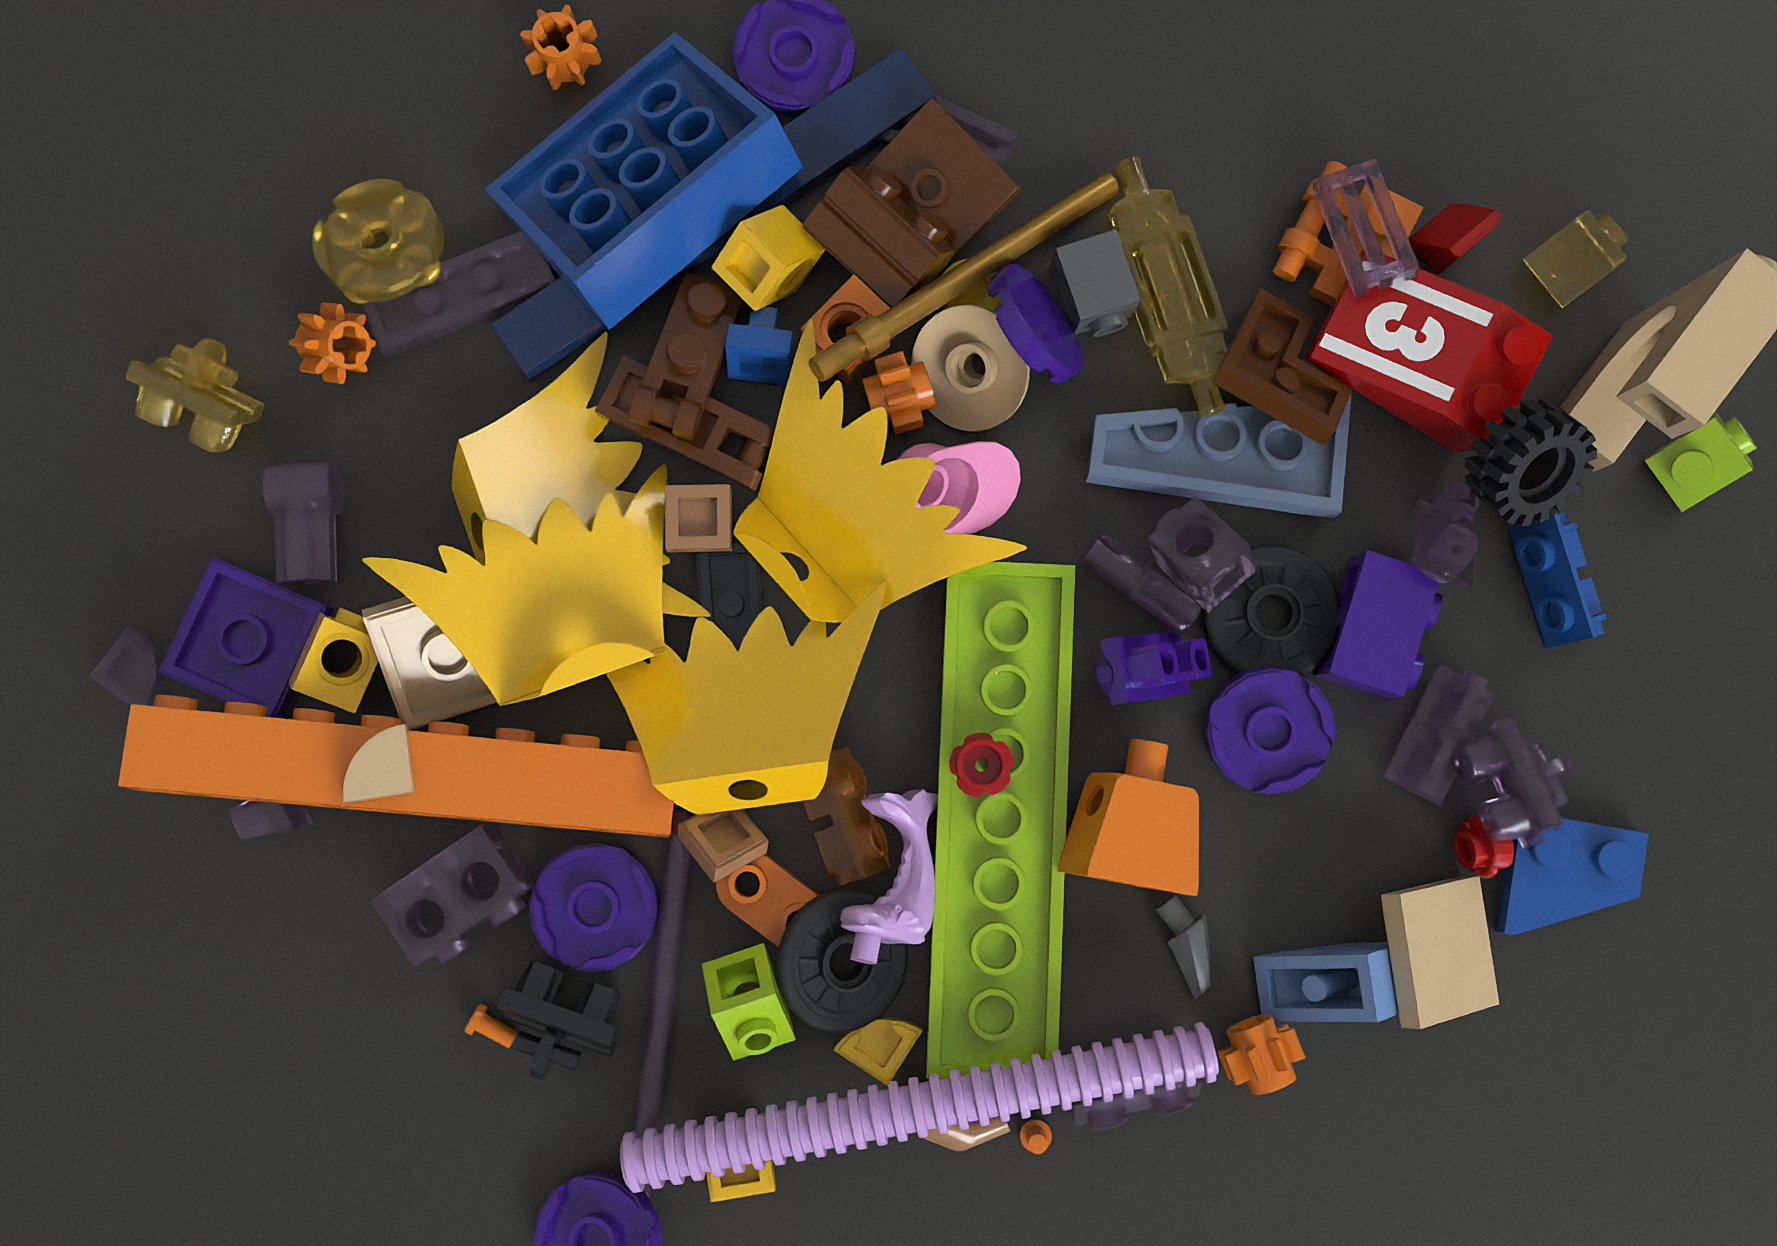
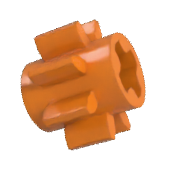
[520,5,601,90]
[289,302,376,384]
[862,351,936,434]
[1217,1014,1306,1095]

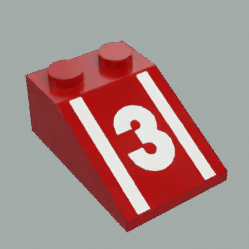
[1305,247,1553,453]

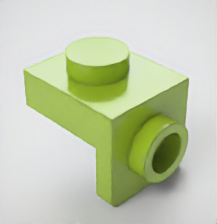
[1645,411,1757,512]

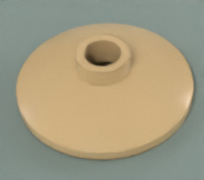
[911,304,1030,431]

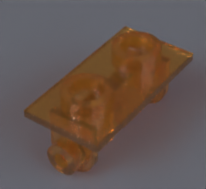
[803,747,890,886]

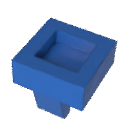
[725,307,793,385]

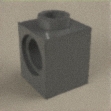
[1050,229,1141,337]

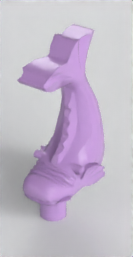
[840,789,938,964]

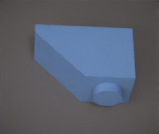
[1253,942,1398,1022]

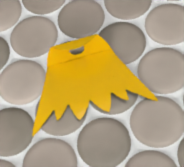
[733,319,1027,623]
[452,332,711,617]
[362,464,667,706]
[606,580,888,815]

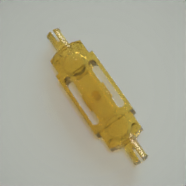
[1109,157,1228,417]

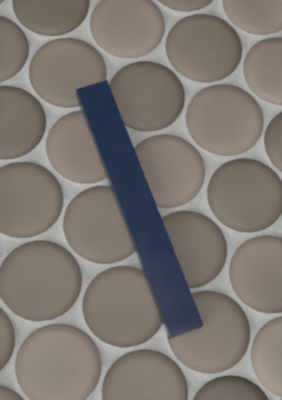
[491,48,936,380]

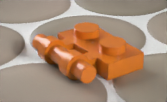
[1273,161,1423,306]

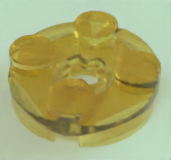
[312,179,444,304]

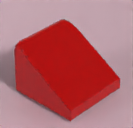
[1408,203,1503,274]

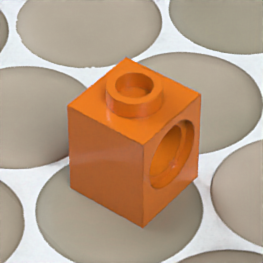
[801,274,898,386]

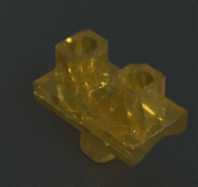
[125,338,265,453]

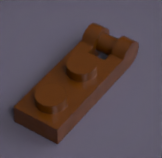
[629,271,744,441]
[595,355,775,492]

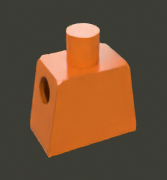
[1058,739,1199,896]

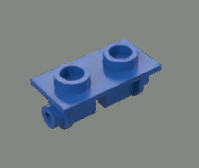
[1508,512,1607,649]

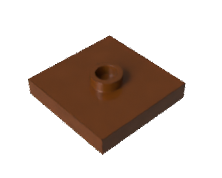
[867,97,1022,280]

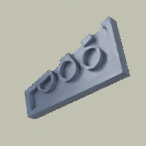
[1086,393,1352,519]

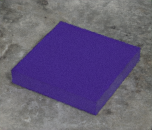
[158,556,334,718]

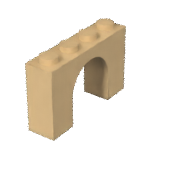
[1560,248,1777,472]

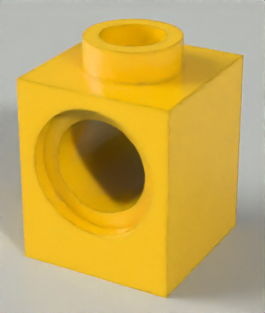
[711,205,826,311]
[288,608,378,713]

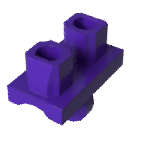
[1096,631,1212,705]

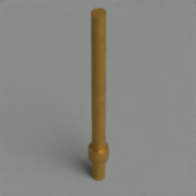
[808,172,1119,382]

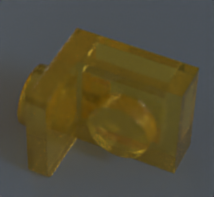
[1523,210,1629,308]

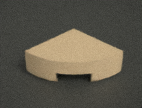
[343,724,416,803]

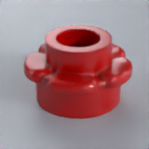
[949,733,1014,797]
[1453,815,1514,879]

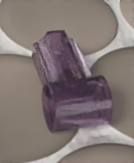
[263,458,345,586]

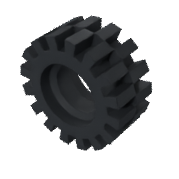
[1464,398,1597,526]

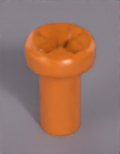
[464,1004,519,1049]
[1020,1119,1052,1154]

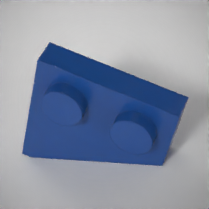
[1495,810,1649,935]

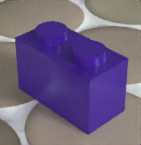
[1313,550,1442,699]

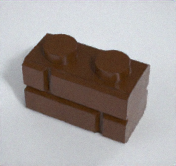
[802,165,956,308]

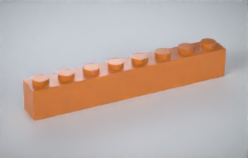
[118,695,674,838]

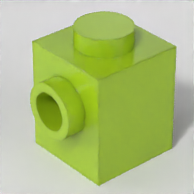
[702,943,796,1061]

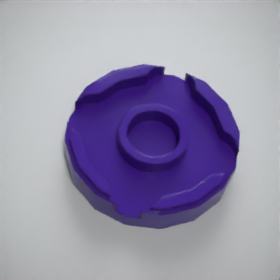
[732,0,855,118]
[987,264,1084,384]
[1204,665,1336,795]
[529,842,660,972]
[533,1171,663,1246]

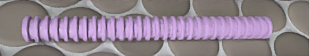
[620,1022,1219,1193]

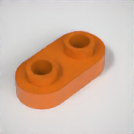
[716,854,820,947]

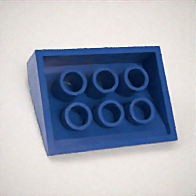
[485,32,803,330]

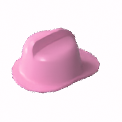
[896,441,1021,534]

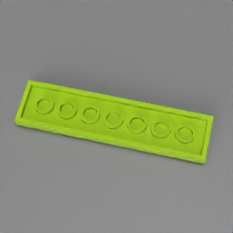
[926,562,1075,1079]

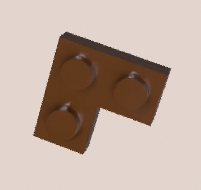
[1212,288,1353,445]

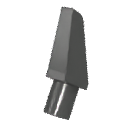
[1155,894,1212,1000]

